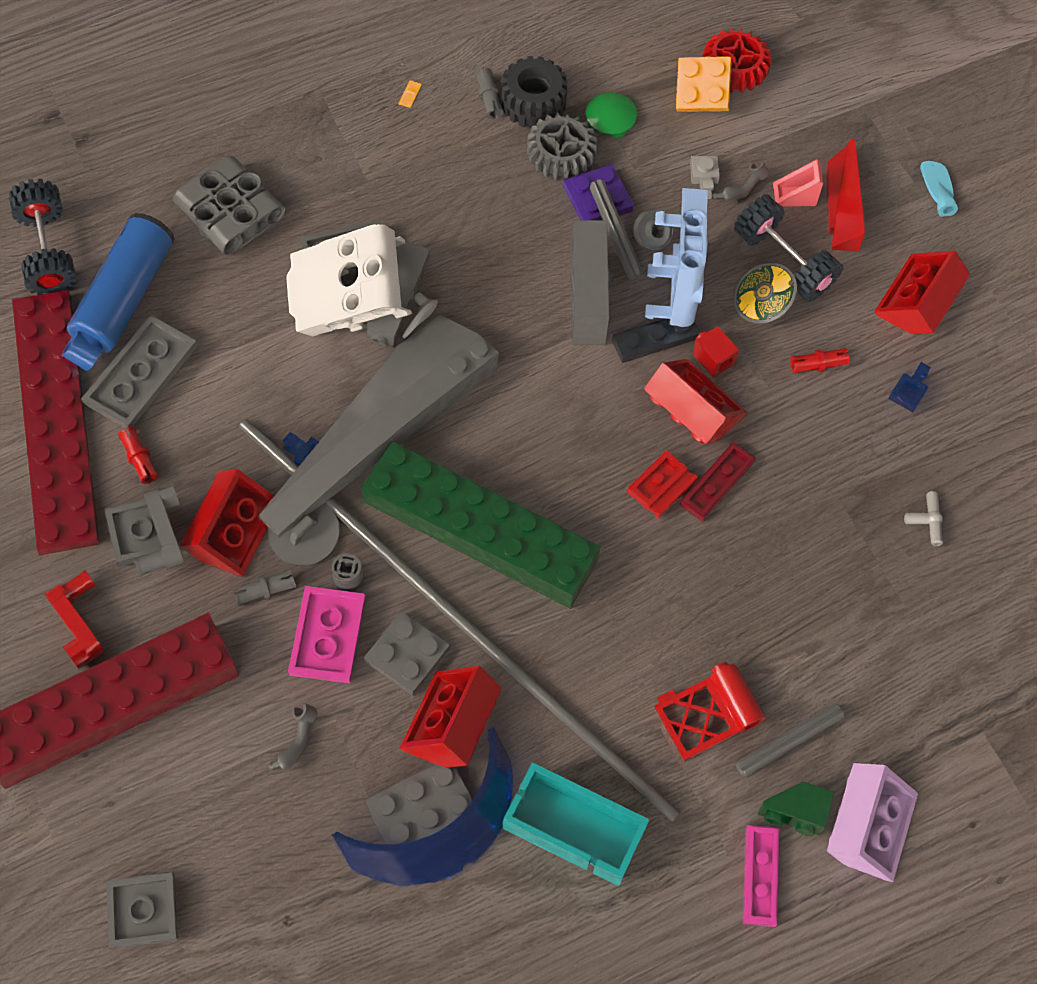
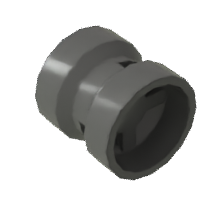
[331,553,363,592]

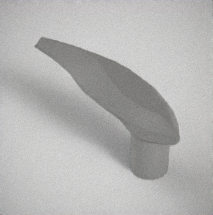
[402,292,438,339]

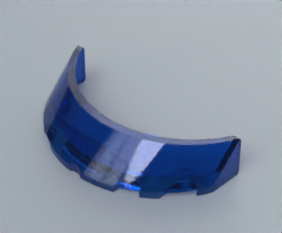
[332,727,513,886]

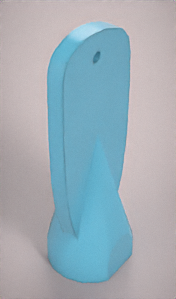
[920,161,958,217]

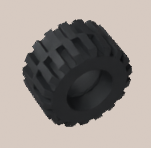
[501,56,567,128]

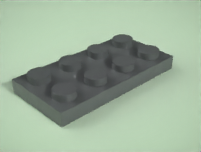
[81,315,198,429]

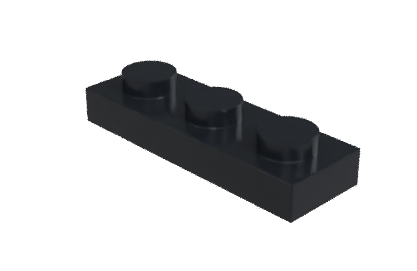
[612,318,700,363]

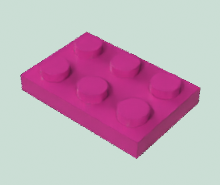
[288,586,366,684]

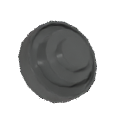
[634,209,673,250]

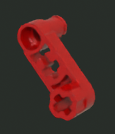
[44,570,105,670]

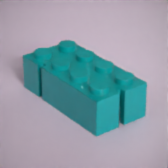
[503,762,649,886]

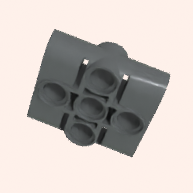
[173,156,286,255]

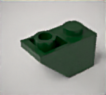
[757,781,834,836]

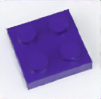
[563,164,634,221]

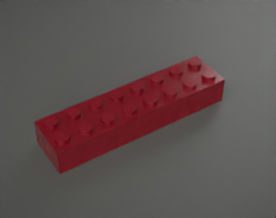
[0,612,239,789]

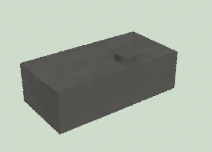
[570,220,611,346]

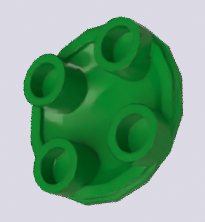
[585,92,637,138]

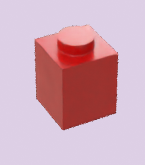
[693,326,739,378]

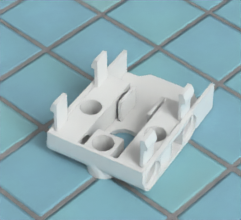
[287,224,412,337]

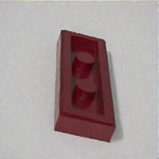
[680,442,756,522]

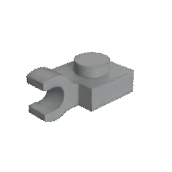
[690,156,719,199]

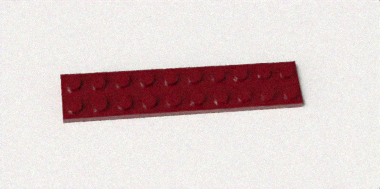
[12,290,100,555]

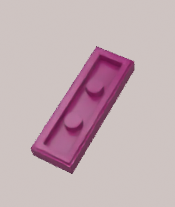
[743,825,779,927]

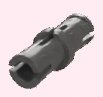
[476,68,503,119]
[232,569,296,606]

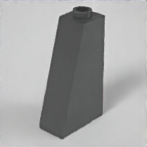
[367,240,430,347]

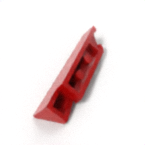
[826,139,865,251]

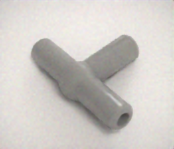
[904,491,943,546]

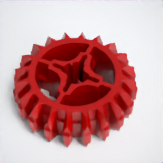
[702,28,772,93]

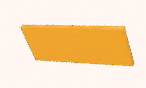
[399,80,422,108]

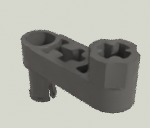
[133,483,184,577]

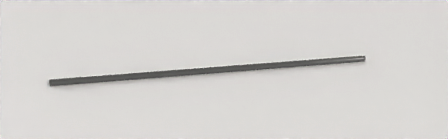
[239,419,681,822]

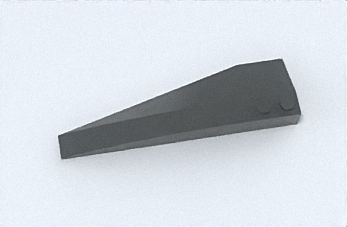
[259,315,499,538]

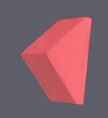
[773,159,823,207]

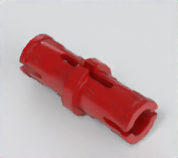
[790,347,850,374]
[118,427,159,484]

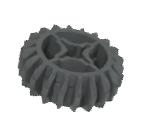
[526,113,598,180]

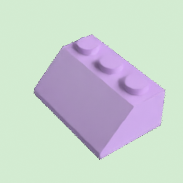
[827,763,918,882]

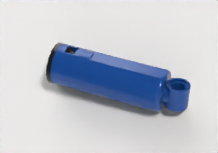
[62,213,175,371]

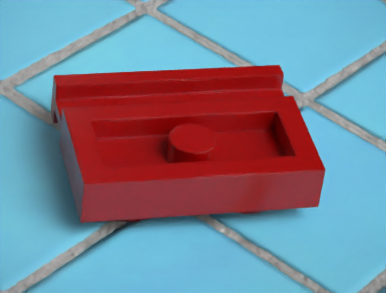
[627,450,698,519]

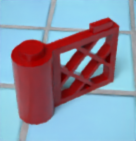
[654,661,766,762]

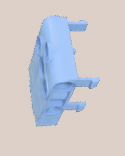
[645,188,708,327]

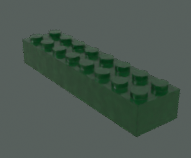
[362,441,601,609]

